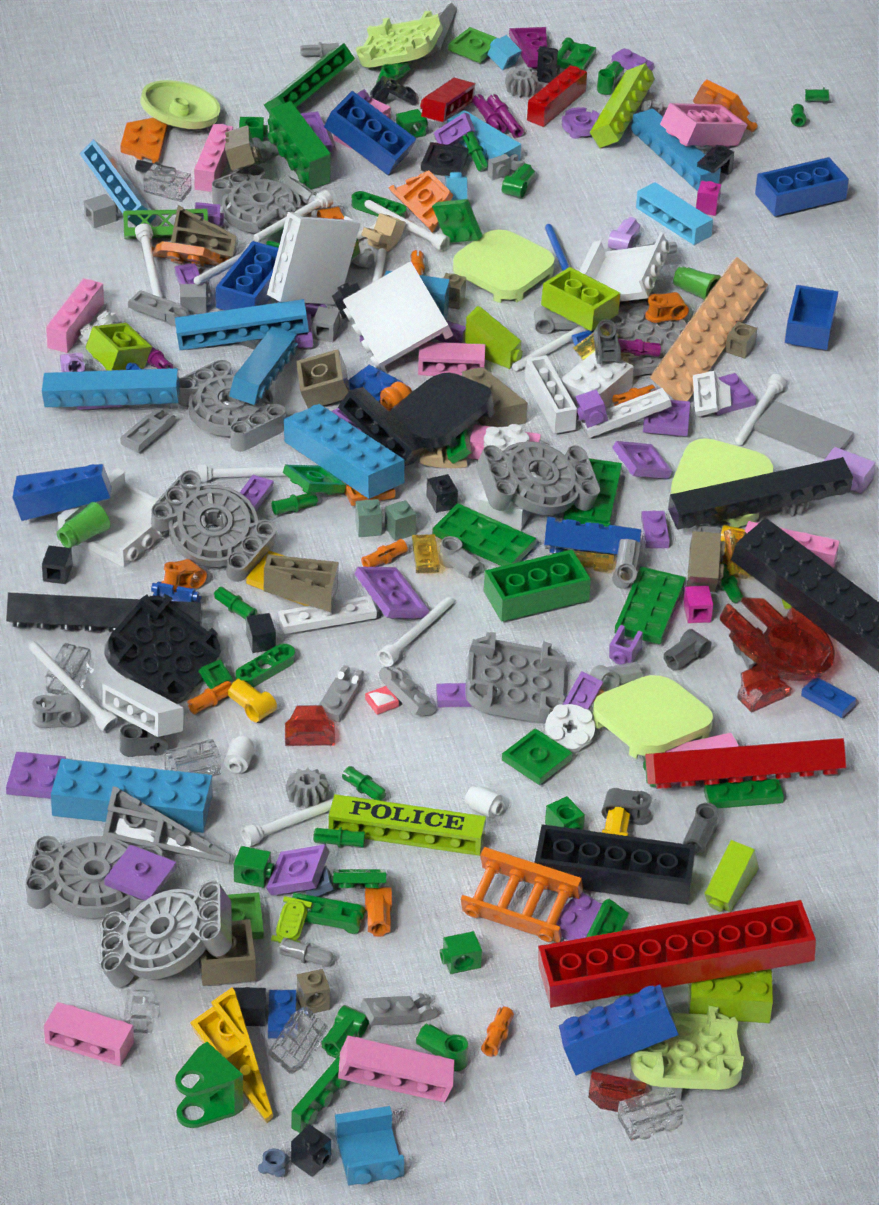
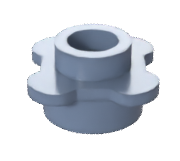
[258,1148,290,1177]

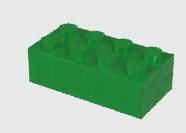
[268,101,331,190]
[484,550,591,622]

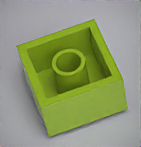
[85,323,152,371]

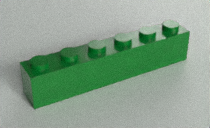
[264,43,355,112]

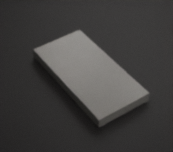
[754,401,854,459]

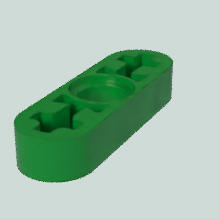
[351,191,406,219]
[236,644,295,688]

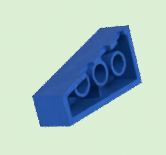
[12,464,112,521]
[544,517,642,560]

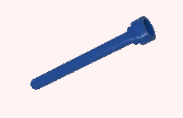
[545,224,570,271]

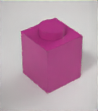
[696,181,722,216]
[683,586,713,623]

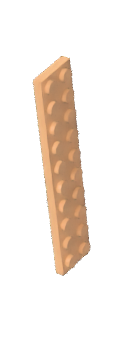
[649,257,768,401]

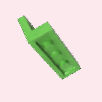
[123,209,208,239]

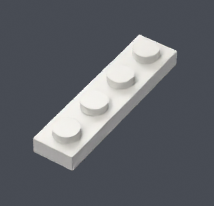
[581,388,672,438]
[278,596,377,634]

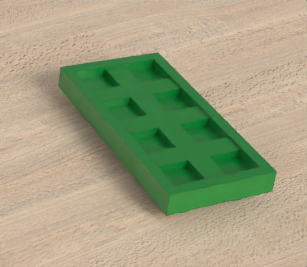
[563,458,622,524]
[432,503,536,566]
[614,566,686,645]

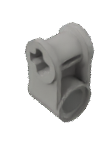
[32,694,81,728]

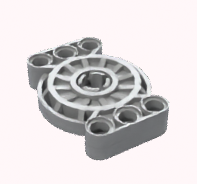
[212,166,311,244]
[178,360,286,451]
[476,441,600,515]
[151,470,276,582]
[26,836,162,918]
[100,880,232,987]

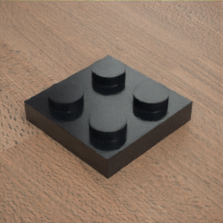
[421,142,469,176]

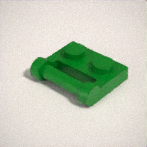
[557,37,596,71]

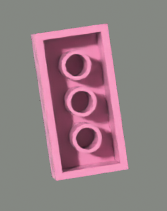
[660,103,747,147]

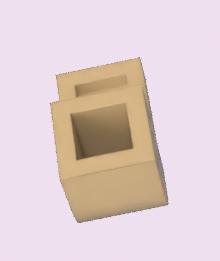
[361,213,406,252]

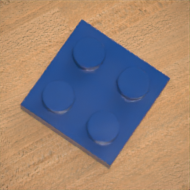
[348,364,402,403]

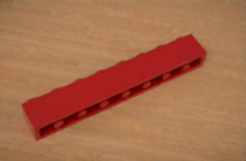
[645,738,846,789]

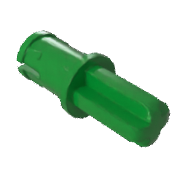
[462,131,488,171]
[271,493,318,515]
[719,563,743,603]
[214,587,257,620]
[342,766,386,801]
[313,827,365,848]

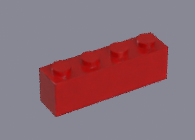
[527,65,587,127]
[420,77,476,122]

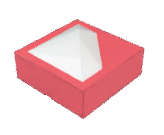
[365,686,399,715]

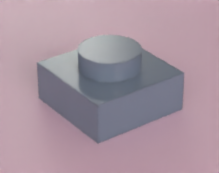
[305,866,334,897]

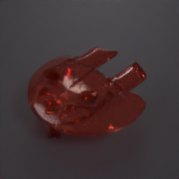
[720,597,835,681]

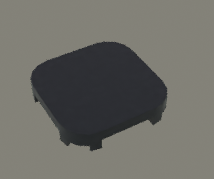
[390,372,495,452]
[104,594,222,704]

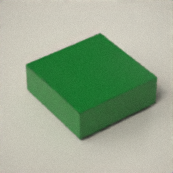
[199,659,233,689]

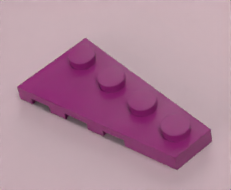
[509,27,547,69]

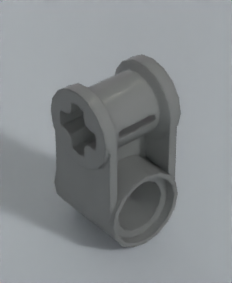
[594,319,621,364]
[119,723,168,757]
[601,788,651,825]

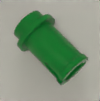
[805,87,829,103]
[791,104,807,127]

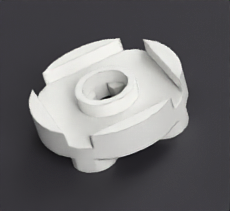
[79,310,119,345]
[484,424,529,451]
[545,704,595,753]

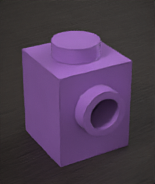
[575,389,608,428]

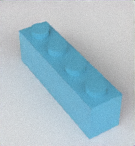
[447,110,521,161]
[636,182,713,245]

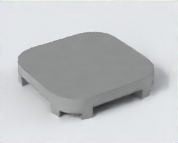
[610,291,687,360]
[465,632,566,723]

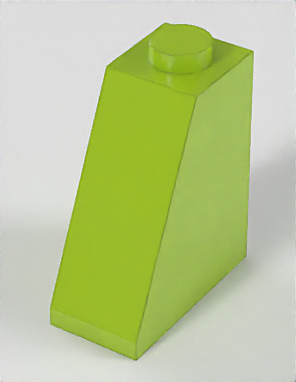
[465,306,523,369]
[704,840,759,912]

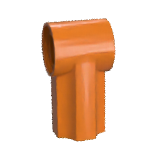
[365,887,392,937]

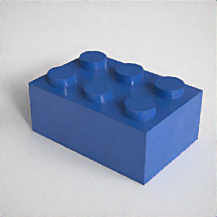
[784,285,839,350]

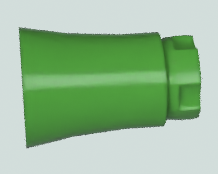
[673,266,721,300]
[57,502,111,548]

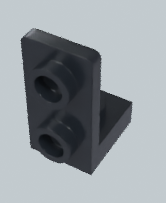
[537,46,561,83]
[370,76,417,105]
[697,145,734,175]

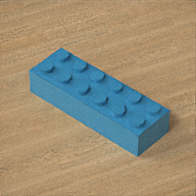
[284,404,405,499]
[51,758,213,833]

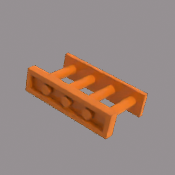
[460,847,583,942]

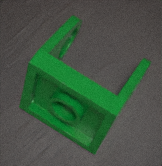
[175,1041,244,1128]

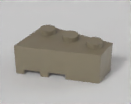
[225,125,262,171]
[171,205,238,259]
[462,367,528,427]
[264,554,339,612]

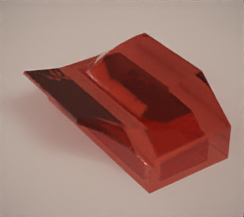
[737,664,792,713]
[285,705,335,746]
[588,1071,647,1114]

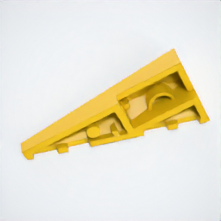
[190,988,273,1123]

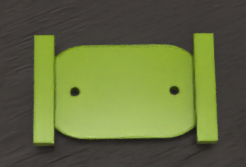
[271,896,312,943]

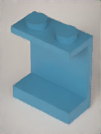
[335,1106,404,1186]

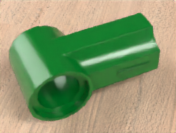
[376,61,410,84]
[597,61,624,95]
[501,163,535,198]
[321,1005,369,1058]
[416,1024,468,1071]

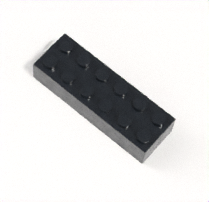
[534,824,696,905]

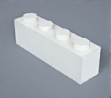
[525,355,577,434]
[103,678,185,737]

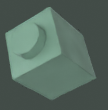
[355,499,382,537]
[385,500,416,541]

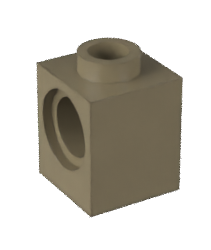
[443,273,466,310]
[725,322,758,359]
[297,969,330,1015]

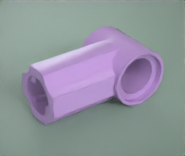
[608,217,641,250]
[60,353,85,372]

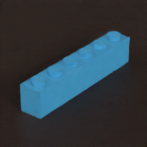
[631,108,721,191]
[80,139,157,227]
[175,299,309,350]
[229,326,298,405]
[42,368,180,408]

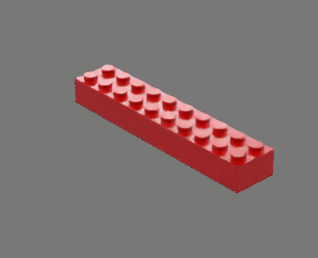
[538,900,816,1008]

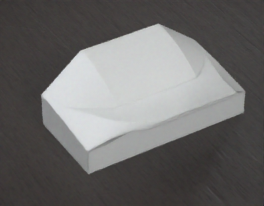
[693,371,731,416]

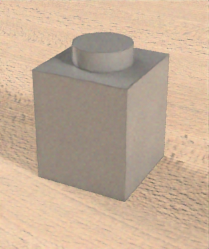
[84,194,118,228]
[180,284,211,314]
[312,307,340,343]

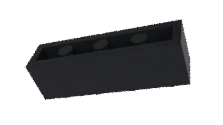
[338,387,426,466]

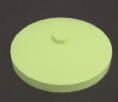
[140,80,220,129]

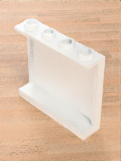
[267,212,360,304]
[579,232,670,302]
[343,261,453,373]
[58,468,179,568]

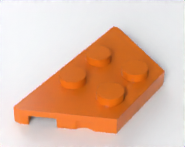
[693,79,758,132]
[120,118,168,163]
[389,171,453,232]
[152,241,229,267]

